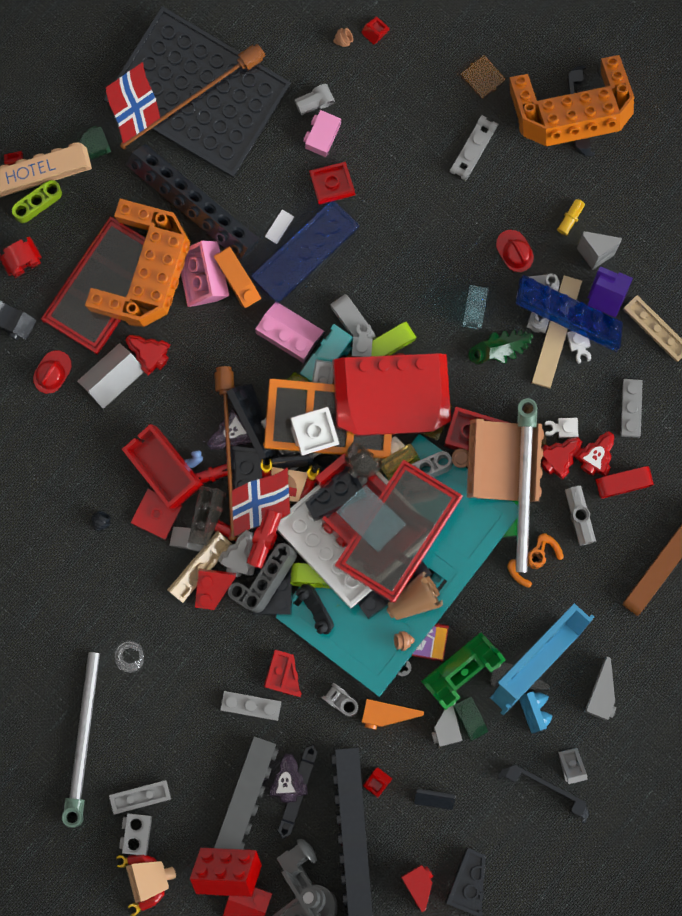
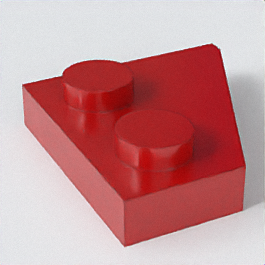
[195,569,236,610]
[264,650,301,697]

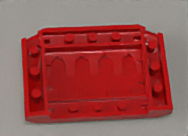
[332,354,451,436]

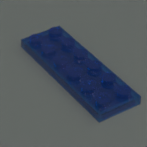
[251,201,359,304]
[516,275,623,352]

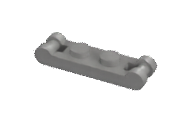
[450,115,498,181]

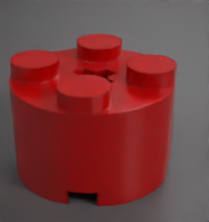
[0,237,42,278]

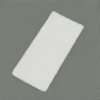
[265,210,294,244]

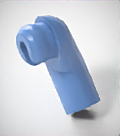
[184,450,203,468]

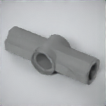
[565,486,596,546]

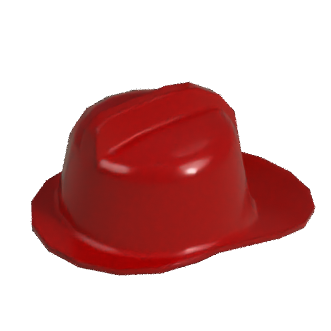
[496,230,534,272]
[33,350,72,394]

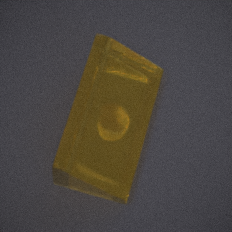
[378,444,420,481]

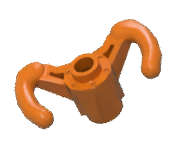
[507,533,564,588]

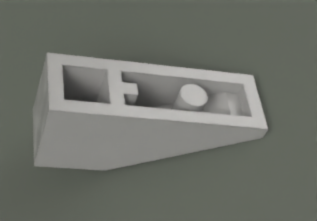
[584,657,616,720]

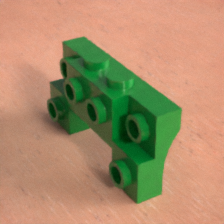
[421,633,506,710]

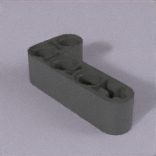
[228,543,297,613]

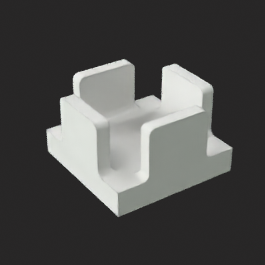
[290,407,339,456]

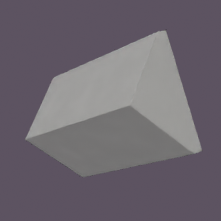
[577,231,622,270]
[77,343,144,409]

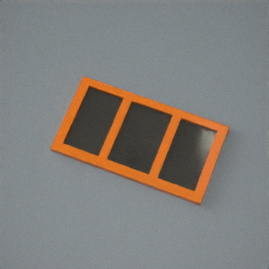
[263,379,392,459]

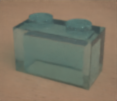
[462,285,489,330]

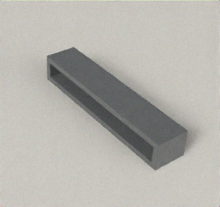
[214,736,279,850]

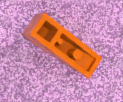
[213,246,261,308]
[362,699,424,730]

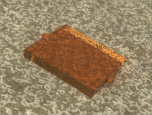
[461,55,505,99]

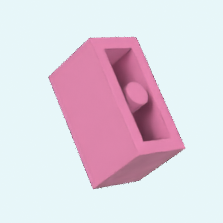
[304,110,341,157]

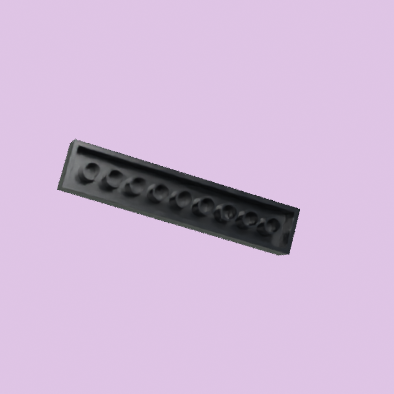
[331,748,373,916]

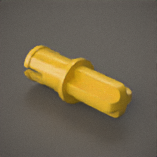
[557,199,585,236]

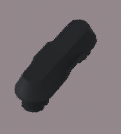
[296,584,334,635]

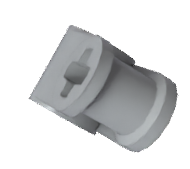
[321,683,358,717]

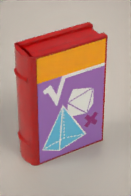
[412,623,449,661]

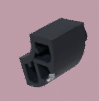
[0,301,36,340]

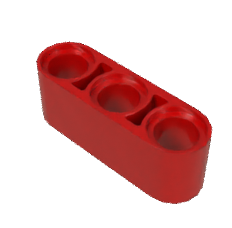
[596,466,654,499]

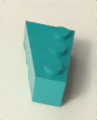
[300,324,352,382]

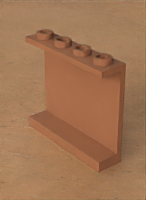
[467,419,544,502]

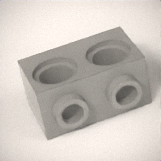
[119,813,152,856]

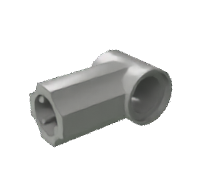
[295,84,335,115]

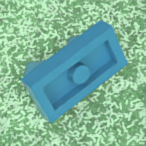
[519,692,552,734]

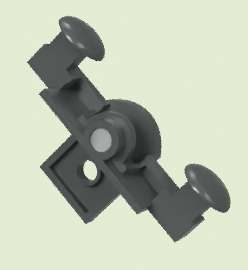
[273,839,338,916]

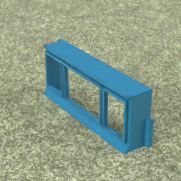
[490,603,594,715]

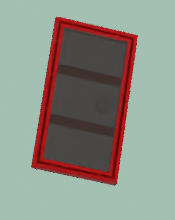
[41,217,146,355]
[334,460,463,603]

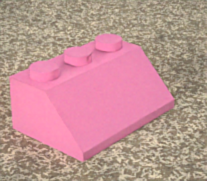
[181,241,229,307]
[255,302,324,363]

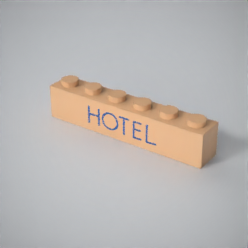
[0,143,92,197]

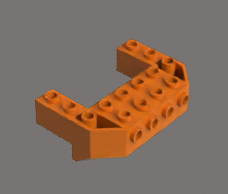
[510,55,634,146]
[85,199,191,327]

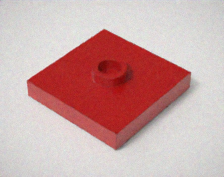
[309,161,355,204]
[131,489,182,540]

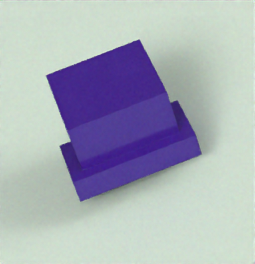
[587,266,633,318]

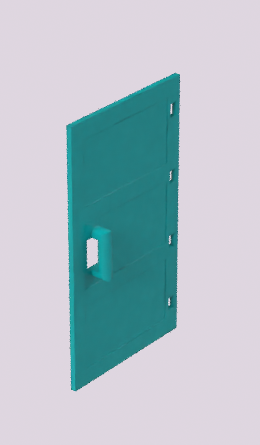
[276,434,518,697]

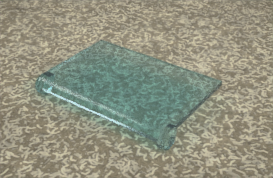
[337,485,406,552]

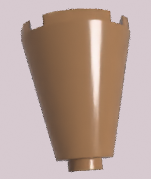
[387,572,443,620]

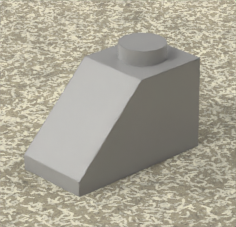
[431,706,462,747]

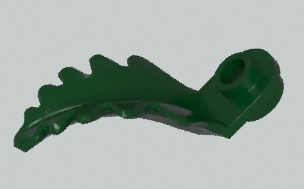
[468,330,533,364]

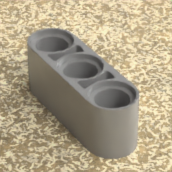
[330,294,377,340]
[400,451,452,487]

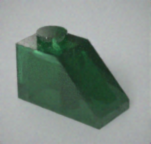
[80,127,111,160]
[453,697,488,741]

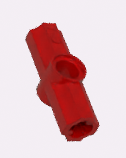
[246,508,283,569]

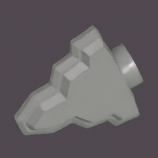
[218,530,255,577]

